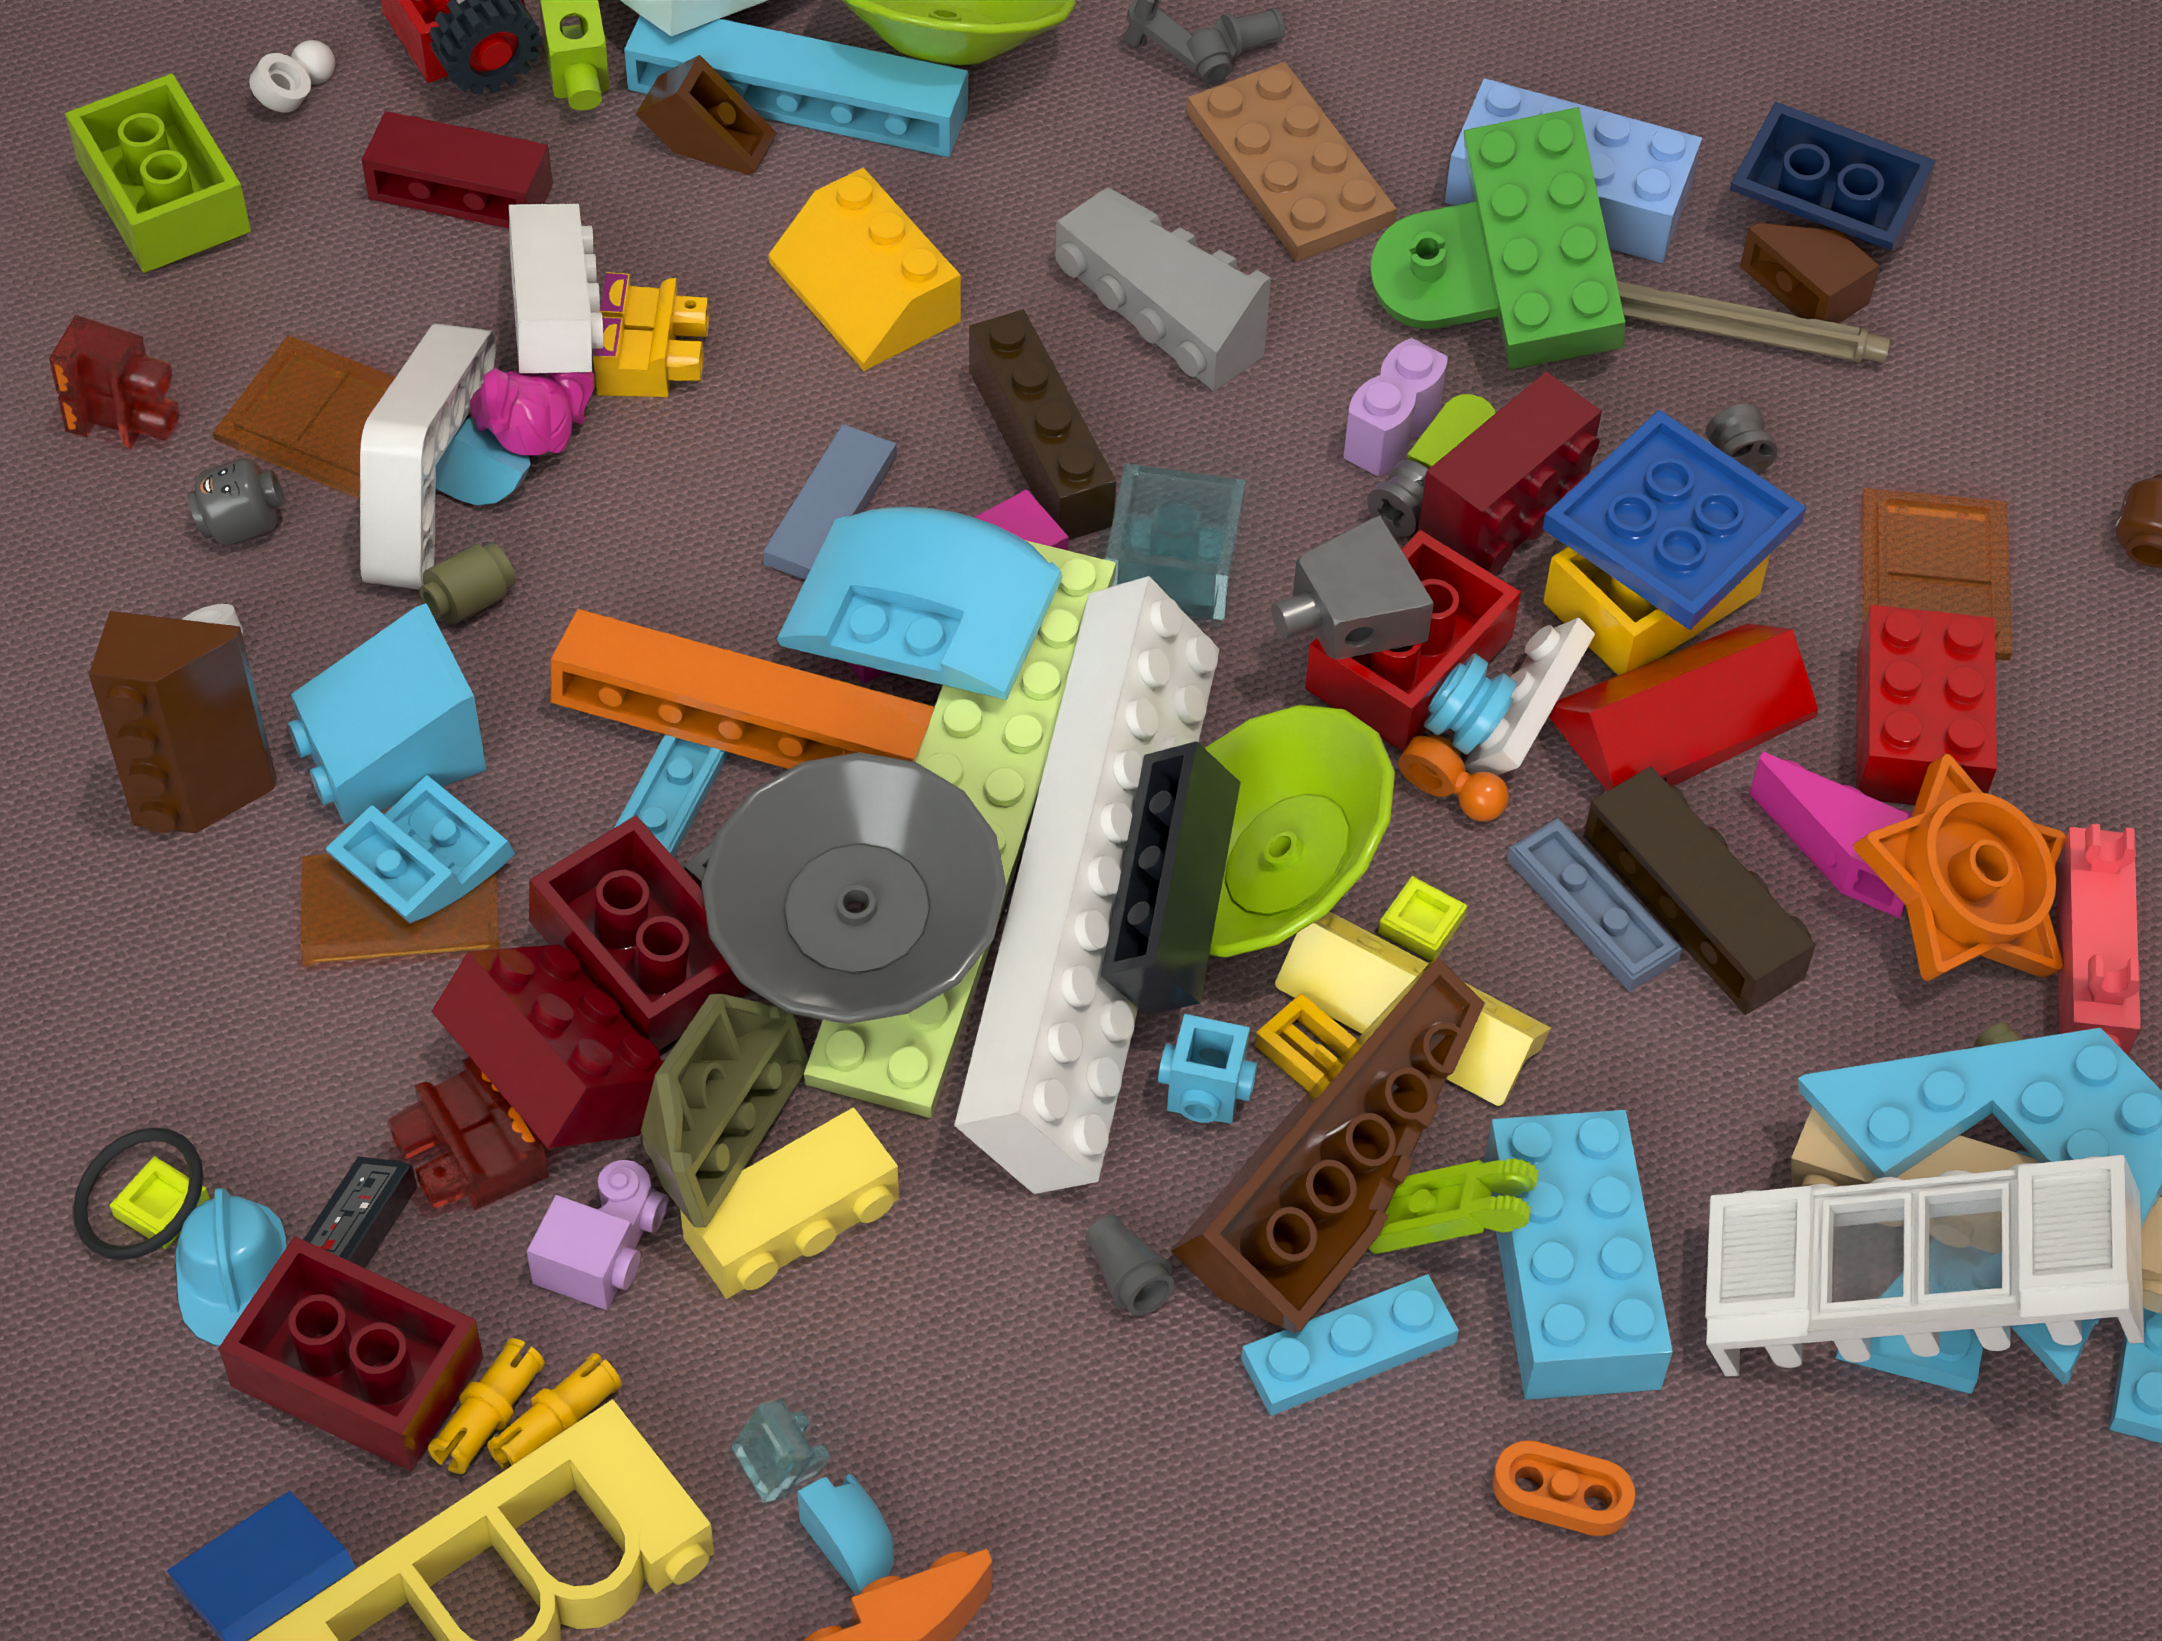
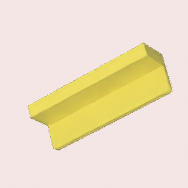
[1275,911,1551,1106]

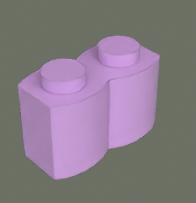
[1343,338,1448,477]

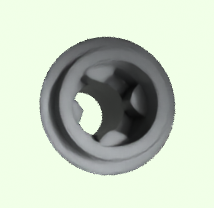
[1085,1215,1175,1316]

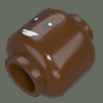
[2116,474,2162,568]

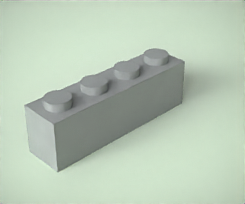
[1055,187,1271,392]

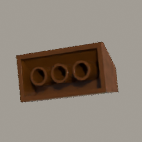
[89,611,277,833]

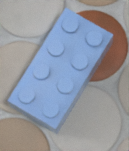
[1444,78,1702,264]

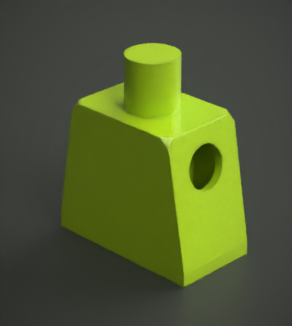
[538,0,610,110]

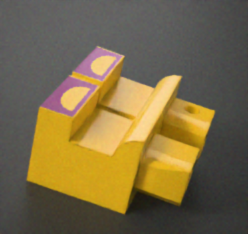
[593,272,710,397]

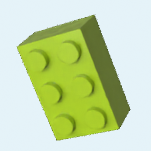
[65,73,251,273]

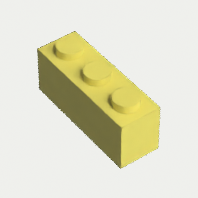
[680,1107,899,1299]

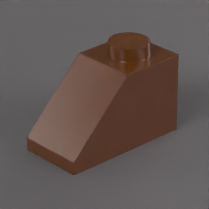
[636,55,777,175]
[1740,223,1880,324]

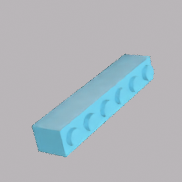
[624,15,968,158]

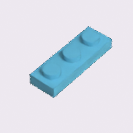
[1241,1274,1459,1416]

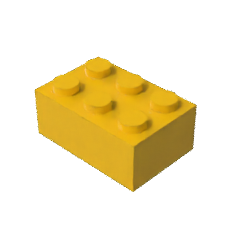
[1543,547,1771,676]

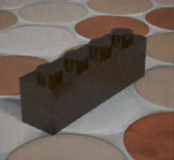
[969,309,1116,540]
[1583,766,1816,1016]

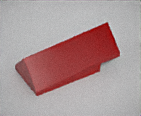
[1548,623,1818,791]

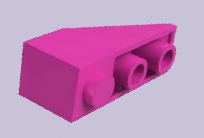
[1749,751,1913,919]

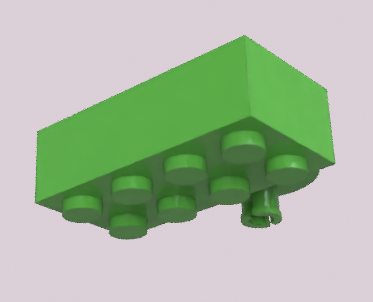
[1371,107,1626,370]

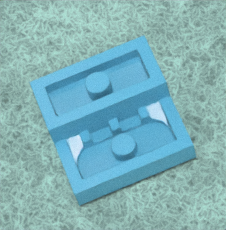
[325,775,516,923]

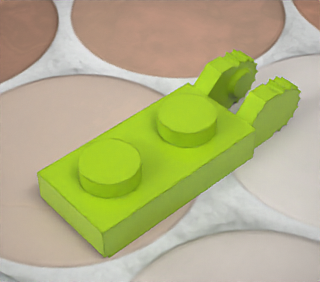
[1368,1158,1539,1254]

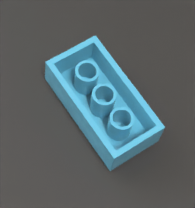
[1484,1110,1673,1400]

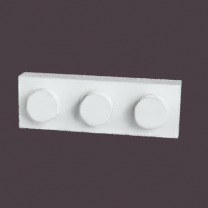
[1464,617,1595,776]

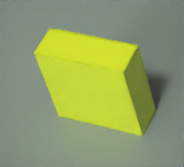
[1378,876,1468,961]
[110,1156,210,1249]

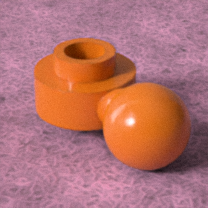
[1398,735,1509,822]

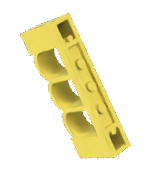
[248,1399,714,1641]

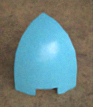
[435,416,530,505]
[797,1474,894,1595]

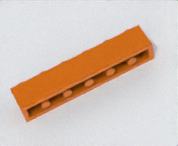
[550,609,935,769]

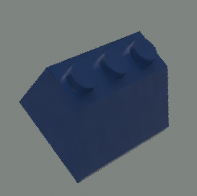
[1730,102,1936,251]

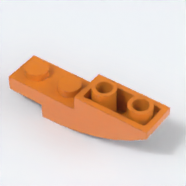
[804,1548,992,1641]

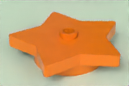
[1853,754,2066,982]

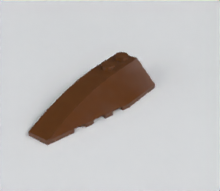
[1171,957,1485,1333]

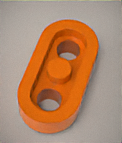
[1492,1440,1635,1536]

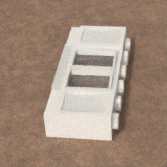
[1705,1155,2144,1377]

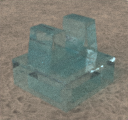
[731,1399,831,1502]

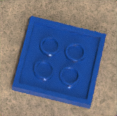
[1543,410,1806,630]

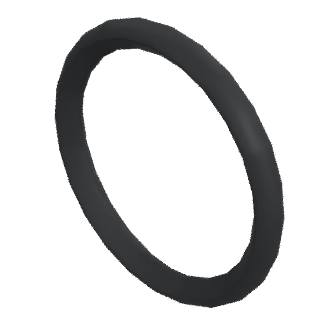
[73,1127,204,1260]

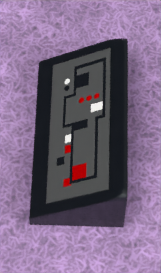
[303,1156,417,1268]

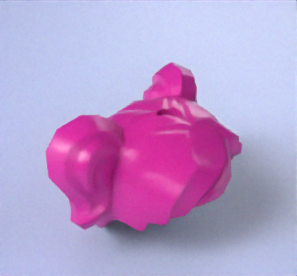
[470,367,595,455]

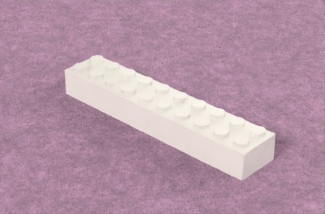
[954,576,1220,1194]

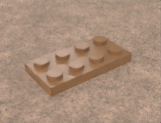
[1186,61,1397,262]

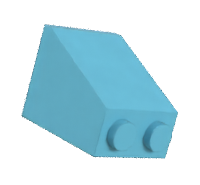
[287,603,487,824]

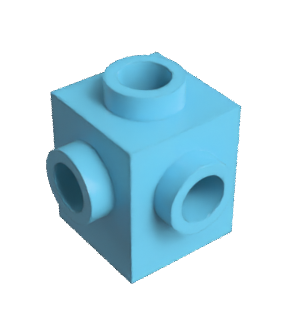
[1158,1014,1258,1124]

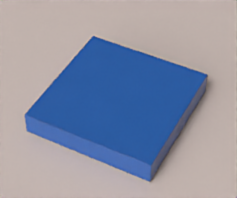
[166,1490,356,1641]

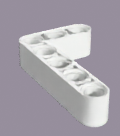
[360,323,496,590]

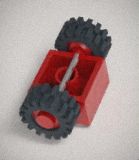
[381,0,542,94]

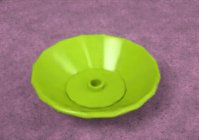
[840,0,1076,65]
[1205,705,1395,958]

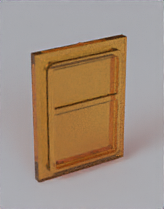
[212,335,396,498]
[1862,488,2012,661]

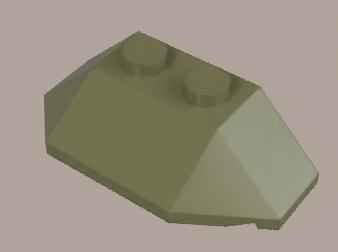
[641,994,809,1227]

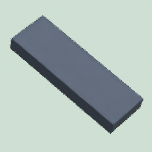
[763,424,897,580]
[1507,818,1682,992]

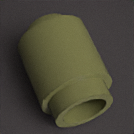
[419,543,516,625]

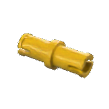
[428,1338,545,1474]
[487,1353,622,1470]

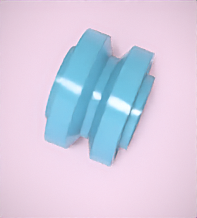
[1424,653,1517,755]

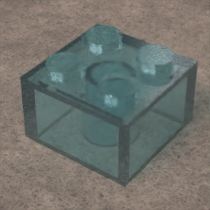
[1105,463,1246,621]

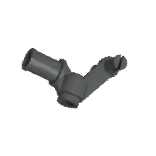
[1124,0,1285,84]

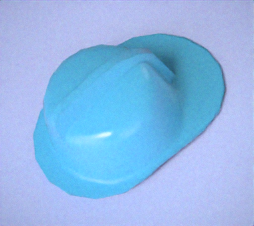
[176,1188,287,1347]

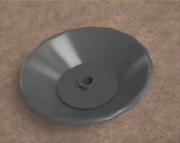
[701,752,1007,1024]

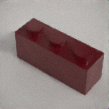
[361,111,553,229]

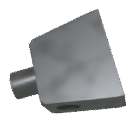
[1271,516,1434,660]

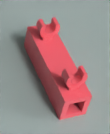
[2056,824,2141,1056]

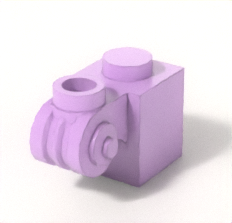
[527,1160,669,1311]

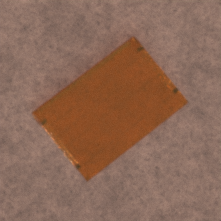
[301,854,500,967]

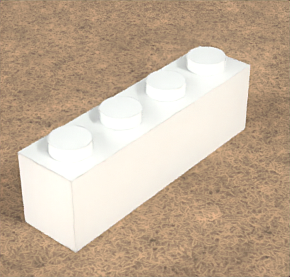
[509,204,603,373]

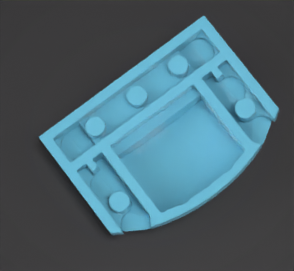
[777,506,1063,700]

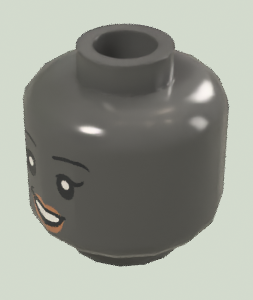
[188,458,285,545]

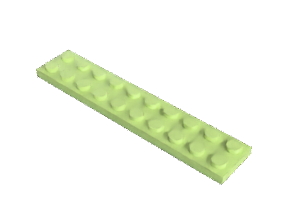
[804,540,1116,1119]

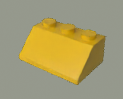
[768,167,961,371]

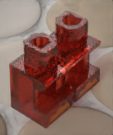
[49,315,180,449]
[388,1057,549,1210]

